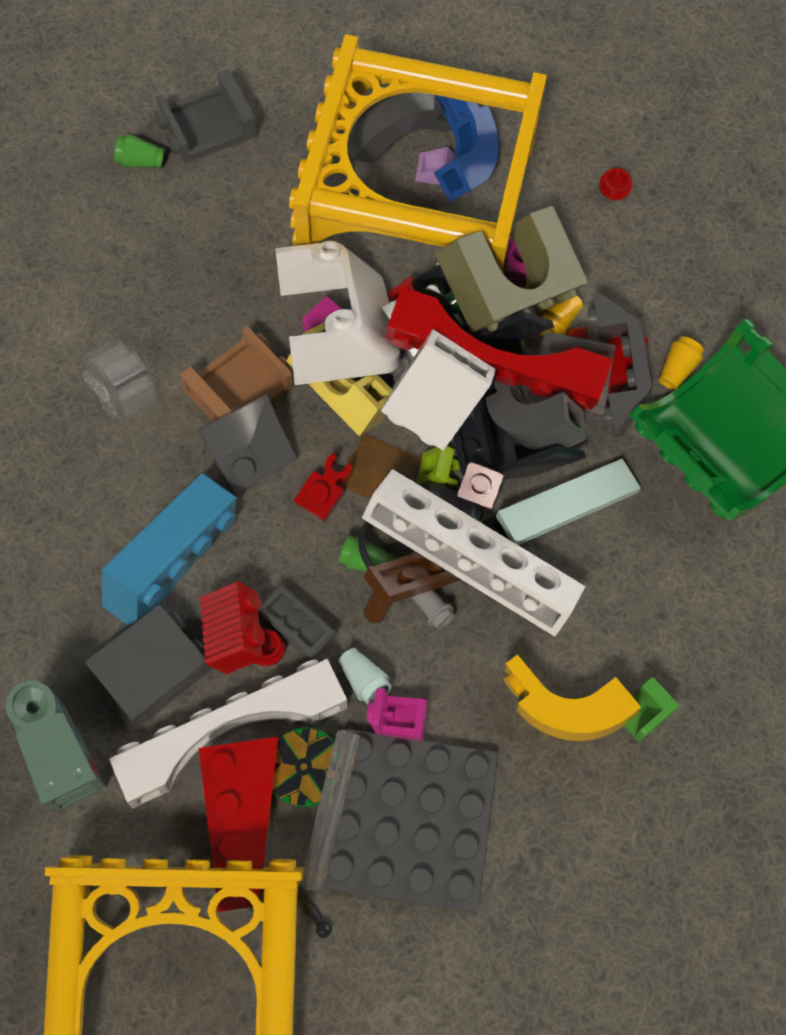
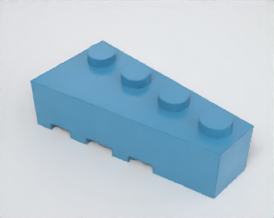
[102,473,237,627]

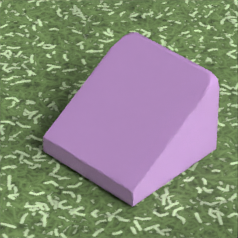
[415,147,455,185]

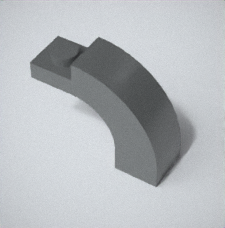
[339,93,452,163]
[486,380,586,451]

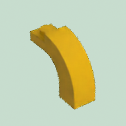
[504,654,641,741]

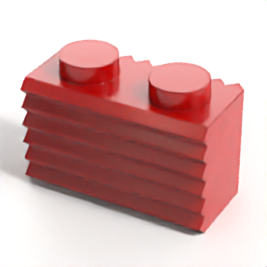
[199,580,265,674]

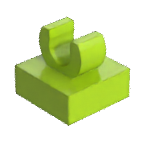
[416,446,460,488]

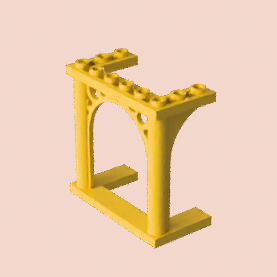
[289,34,547,273]

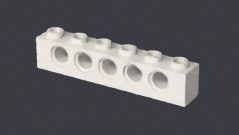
[362,469,585,636]

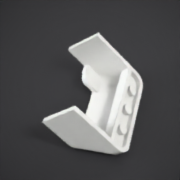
[275,241,400,385]

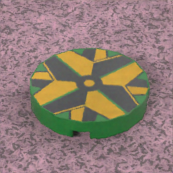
[272,728,345,808]

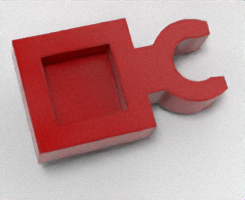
[293,453,354,522]

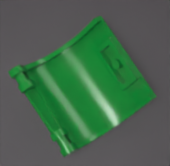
[629,318,786,522]

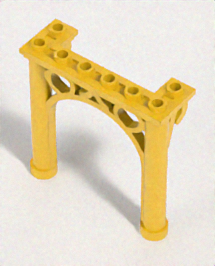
[43,855,305,1035]

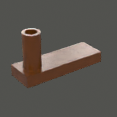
[363,552,462,623]

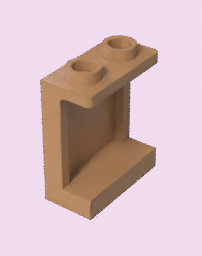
[179,326,293,421]

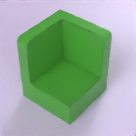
[624,677,680,743]

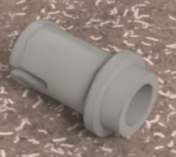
[410,590,455,630]

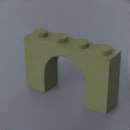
[435,206,588,333]

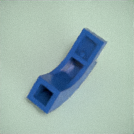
[434,95,499,202]

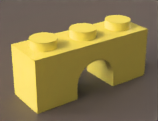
[286,322,392,436]

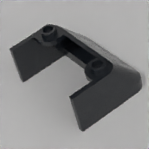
[453,311,586,480]

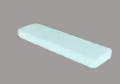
[496,458,641,545]

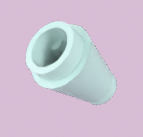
[338,648,392,705]

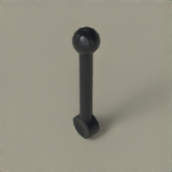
[297,885,332,938]

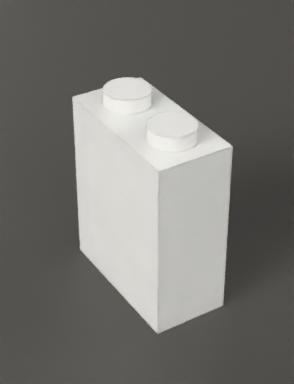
[381,329,496,450]

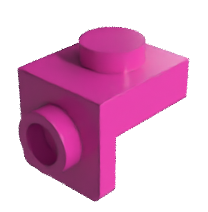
[367,688,428,741]

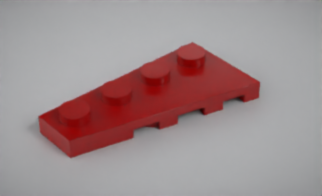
[198,737,278,912]

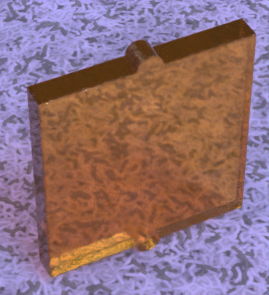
[338,435,420,500]

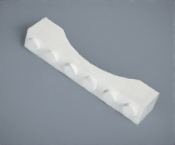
[109,659,347,809]

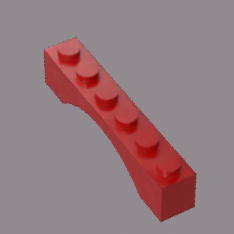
[385,286,613,410]

